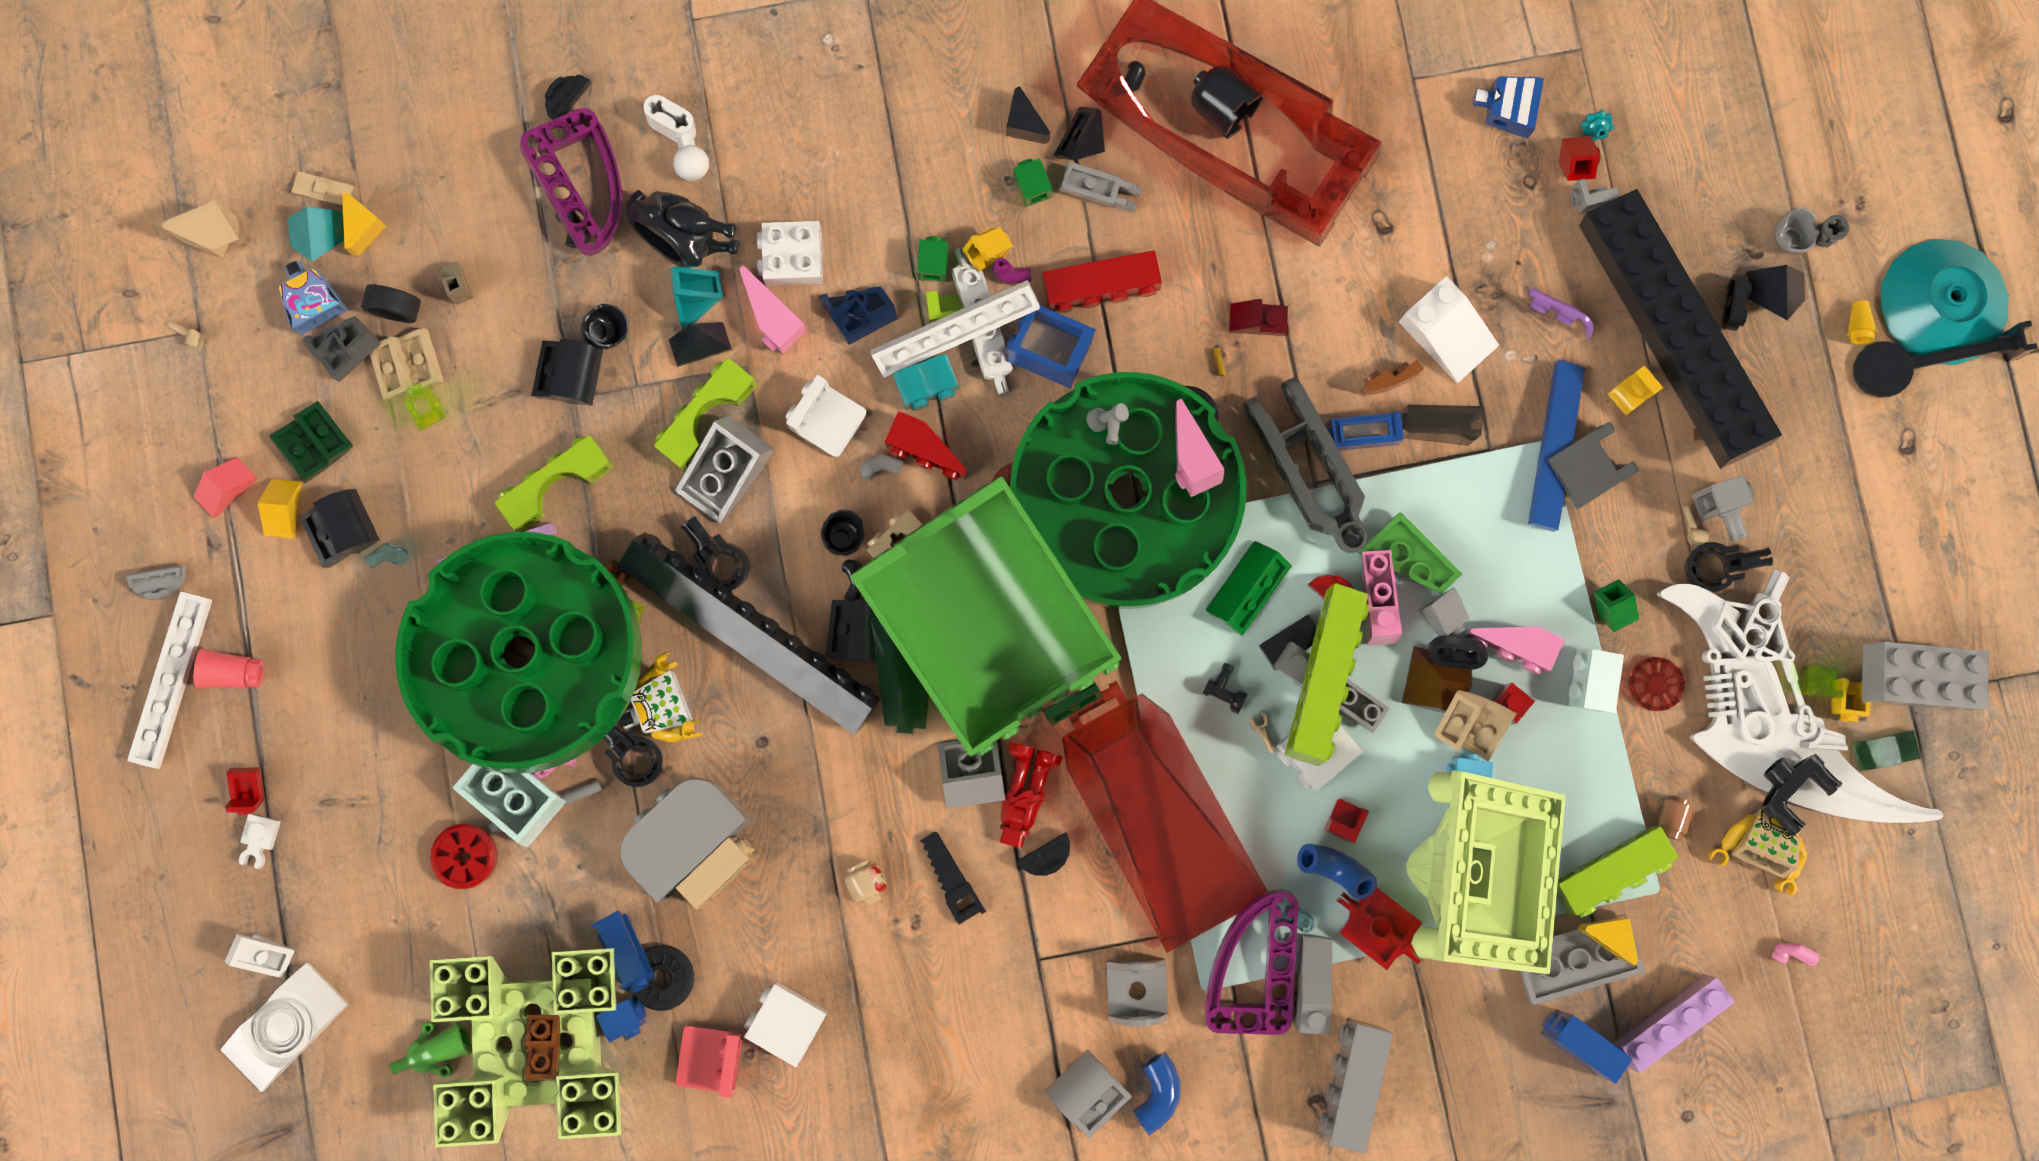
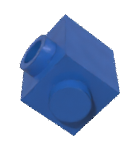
[596,997,647,1043]

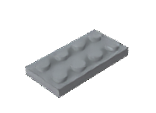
[1519,914,1645,1006]

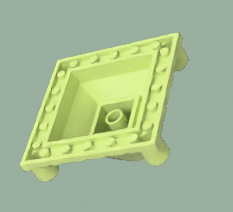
[1406,771,1566,974]

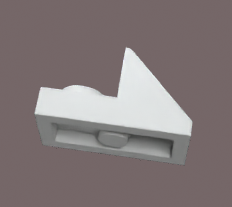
[224,934,295,978]

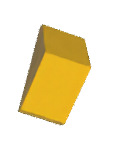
[342,193,386,256]
[258,479,302,539]
[1577,917,1638,966]

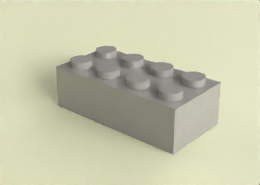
[1862,642,1989,711]
[1318,1018,1393,1154]

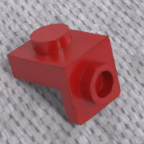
[225,767,265,815]

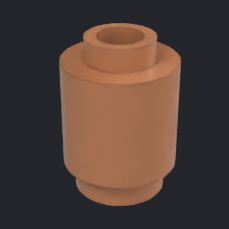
[1657,795,1694,841]

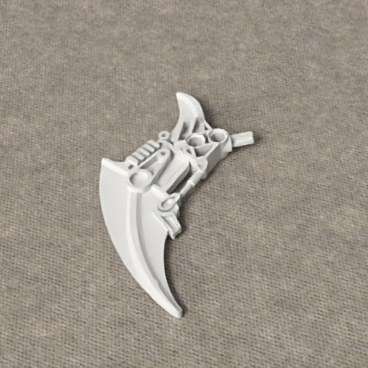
[1657,570,1943,823]

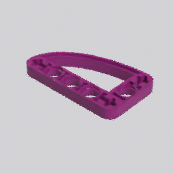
[520,108,622,256]
[1204,889,1299,1035]

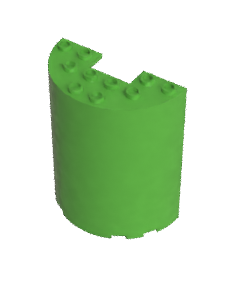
[850,476,1122,757]

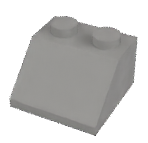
[938,740,1005,809]

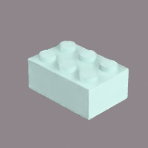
[452,764,567,848]

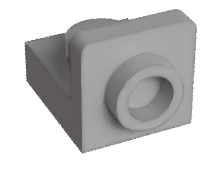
[1570,179,1619,214]

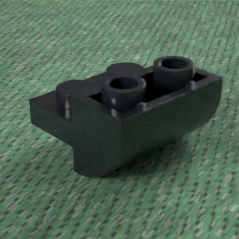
[531,339,603,406]
[299,489,380,568]
[826,599,891,663]

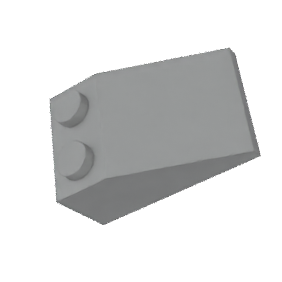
[675,416,774,524]

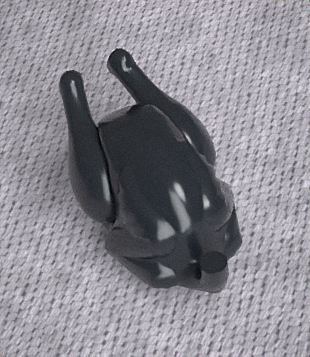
[626,190,740,268]

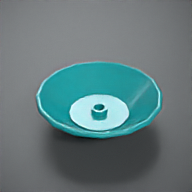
[1880,239,2009,365]

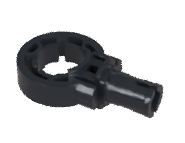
[681,516,750,591]
[1685,542,1773,593]
[603,726,663,787]

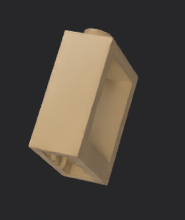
[676,837,756,910]

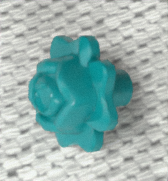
[1581,109,1614,142]

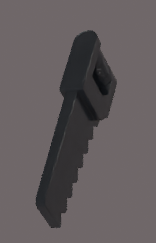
[920,832,986,925]

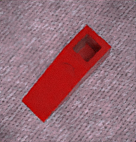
[885,411,968,481]

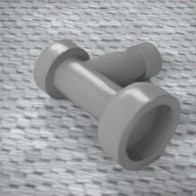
[1087,403,1129,445]

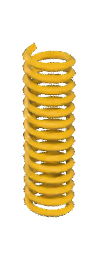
[1212,348,1226,377]

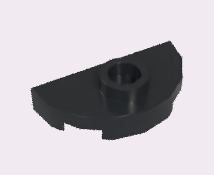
[545,75,592,120]
[1016,832,1070,876]

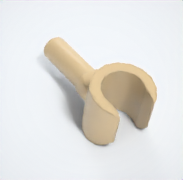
[168,321,205,349]
[1683,505,1709,545]
[1250,712,1276,753]

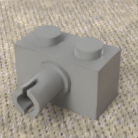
[1692,475,1754,542]

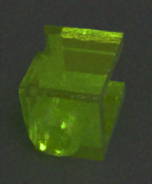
[402,383,448,431]

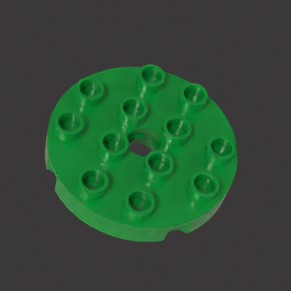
[1010,372,1246,609]
[395,532,642,773]

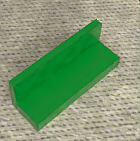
[1206,541,1292,636]

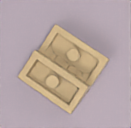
[370,328,444,401]
[1433,690,1516,761]

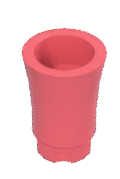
[193,648,264,689]

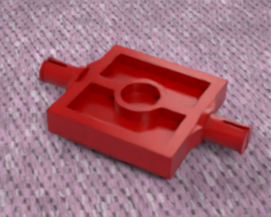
[1336,887,1423,970]

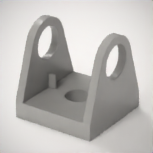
[1106,959,1168,1026]

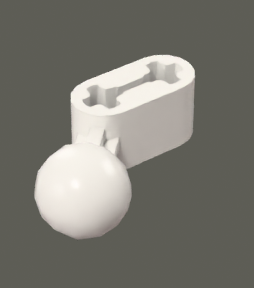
[643,95,709,181]

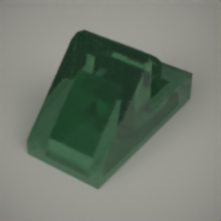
[1853,730,1921,771]

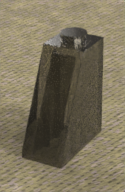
[1400,404,1484,446]

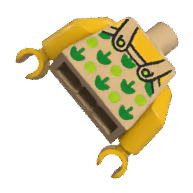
[1708,809,1807,895]

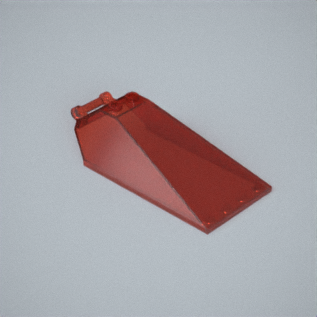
[1062,680,1268,953]

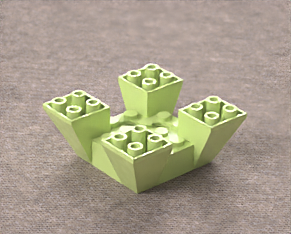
[430,948,621,1147]

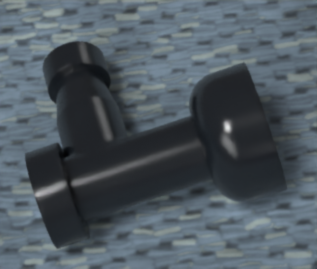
[1202,663,1248,714]

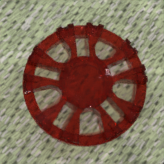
[1628,657,1685,712]

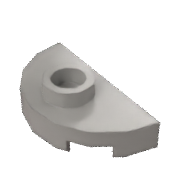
[125,565,187,600]

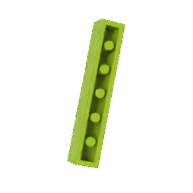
[1284,583,1369,766]

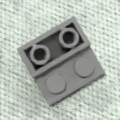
[1045,1049,1132,1138]

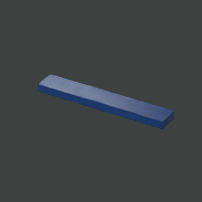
[1528,360,1585,532]

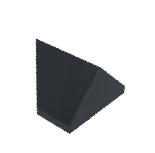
[1746,265,1805,321]

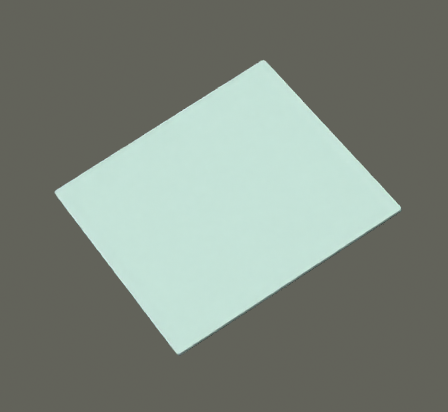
[1118,441,1660,991]

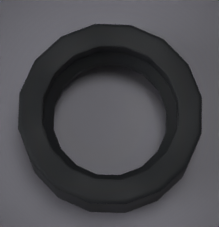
[361,284,421,323]

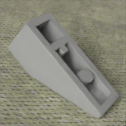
[1293,936,1332,1035]

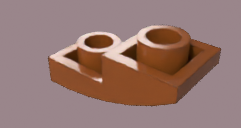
[1360,360,1424,396]
[525,1015,560,1081]

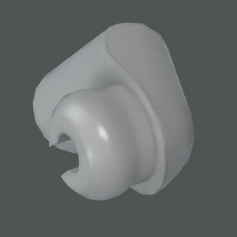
[860,454,904,480]

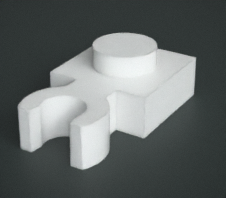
[239,814,281,869]

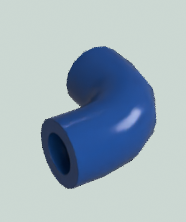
[1297,844,1377,900]
[1133,1052,1181,1136]

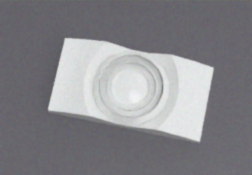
[221,963,349,1092]

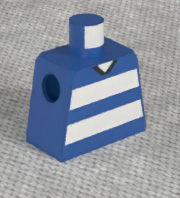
[1472,76,1544,139]

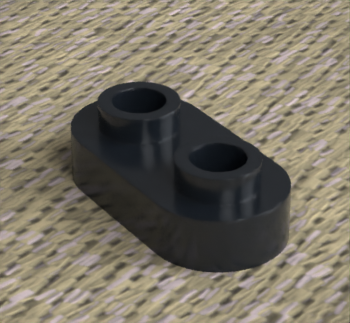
[1722,274,1752,331]
[1428,636,1488,670]

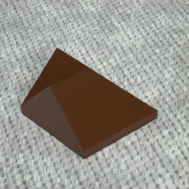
[1401,646,1472,713]

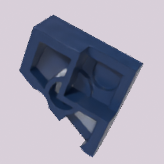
[819,286,898,345]

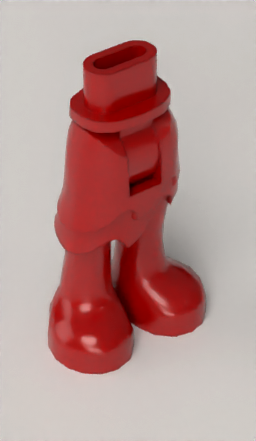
[1000,742,1063,848]

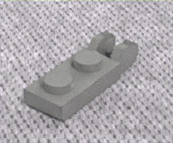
[1059,162,1143,213]

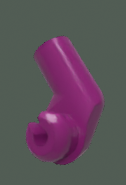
[992,257,1032,284]

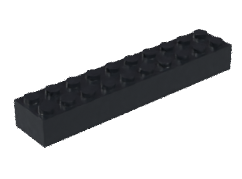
[1579,189,1782,469]

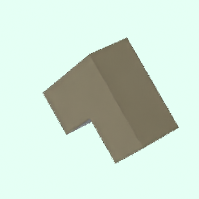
[440,261,473,304]

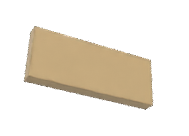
[291,171,354,207]

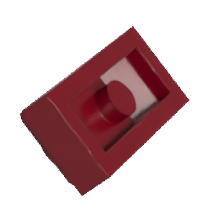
[1229,299,1288,336]

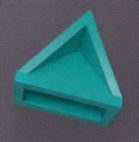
[288,207,344,262]
[670,266,723,330]

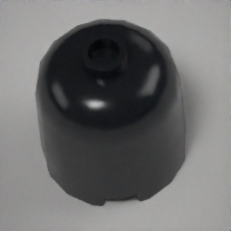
[1191,65,1263,139]

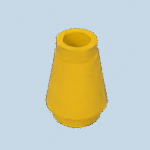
[1847,300,1878,345]

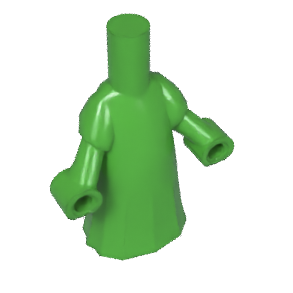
[390,1021,472,1078]

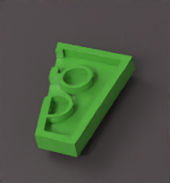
[1358,512,1462,594]

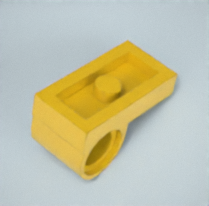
[1607,365,1663,416]

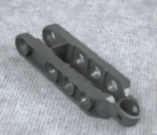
[1243,377,1367,553]

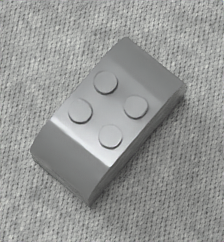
[621,779,753,903]

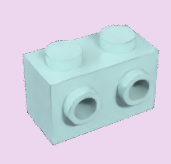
[1569,649,1624,713]

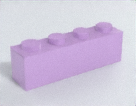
[1613,975,1735,1073]

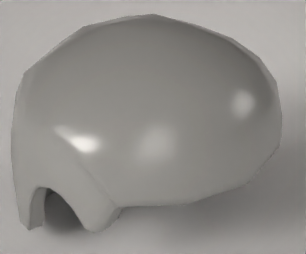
[1775,208,1820,255]

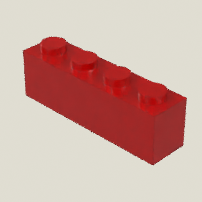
[1042,250,1162,314]

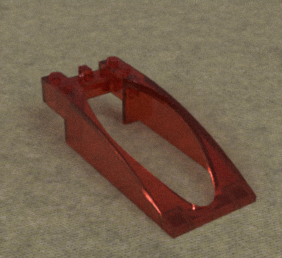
[1077,0,1382,247]

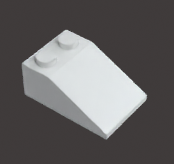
[1399,276,1499,383]

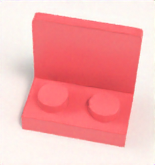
[675,1025,744,1098]

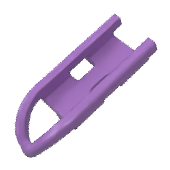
[1528,287,1594,338]

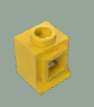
[962,227,1013,272]
[1831,678,1871,723]

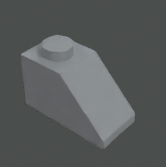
[1419,587,1469,637]

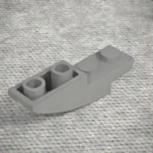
[1274,642,1389,733]

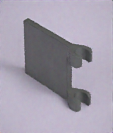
[1547,422,1639,509]

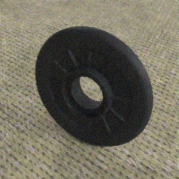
[633,945,694,1011]

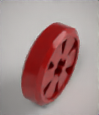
[430,824,498,889]

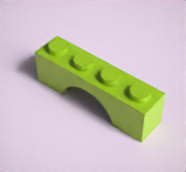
[654,358,758,472]
[494,434,615,532]

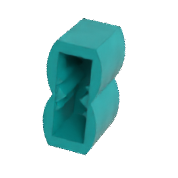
[893,354,959,411]

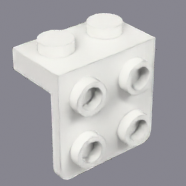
[786,375,866,457]

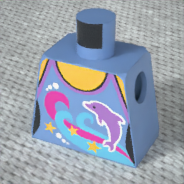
[278,261,349,335]

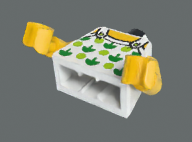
[620,651,702,743]

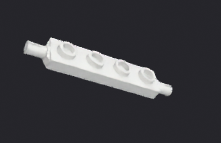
[951,247,1013,395]

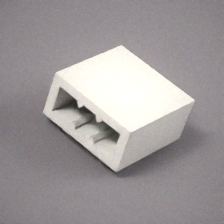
[757,221,823,286]
[1276,725,1363,791]
[744,982,829,1067]

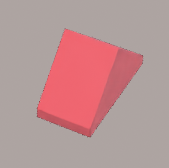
[194,457,258,518]

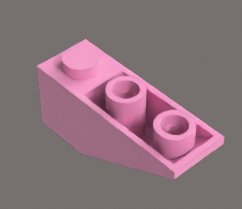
[1361,550,1402,646]
[1464,626,1565,675]

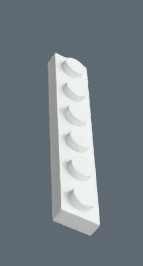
[871,280,1040,378]
[127,591,212,769]

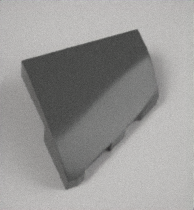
[302,316,381,382]

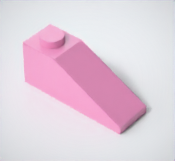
[739,265,807,354]
[1175,399,1224,497]

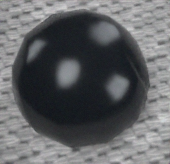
[581,304,629,350]
[821,510,865,556]

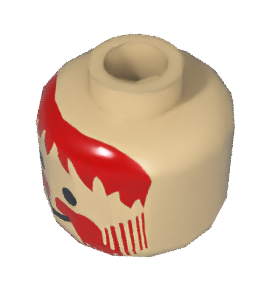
[844,860,887,906]

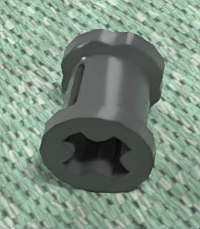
[1815,215,1849,248]

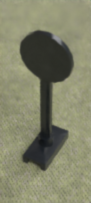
[1853,320,2038,398]

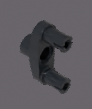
[1761,753,1843,836]

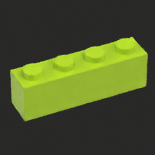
[1557,826,1679,918]

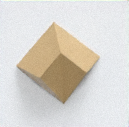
[161,200,239,258]

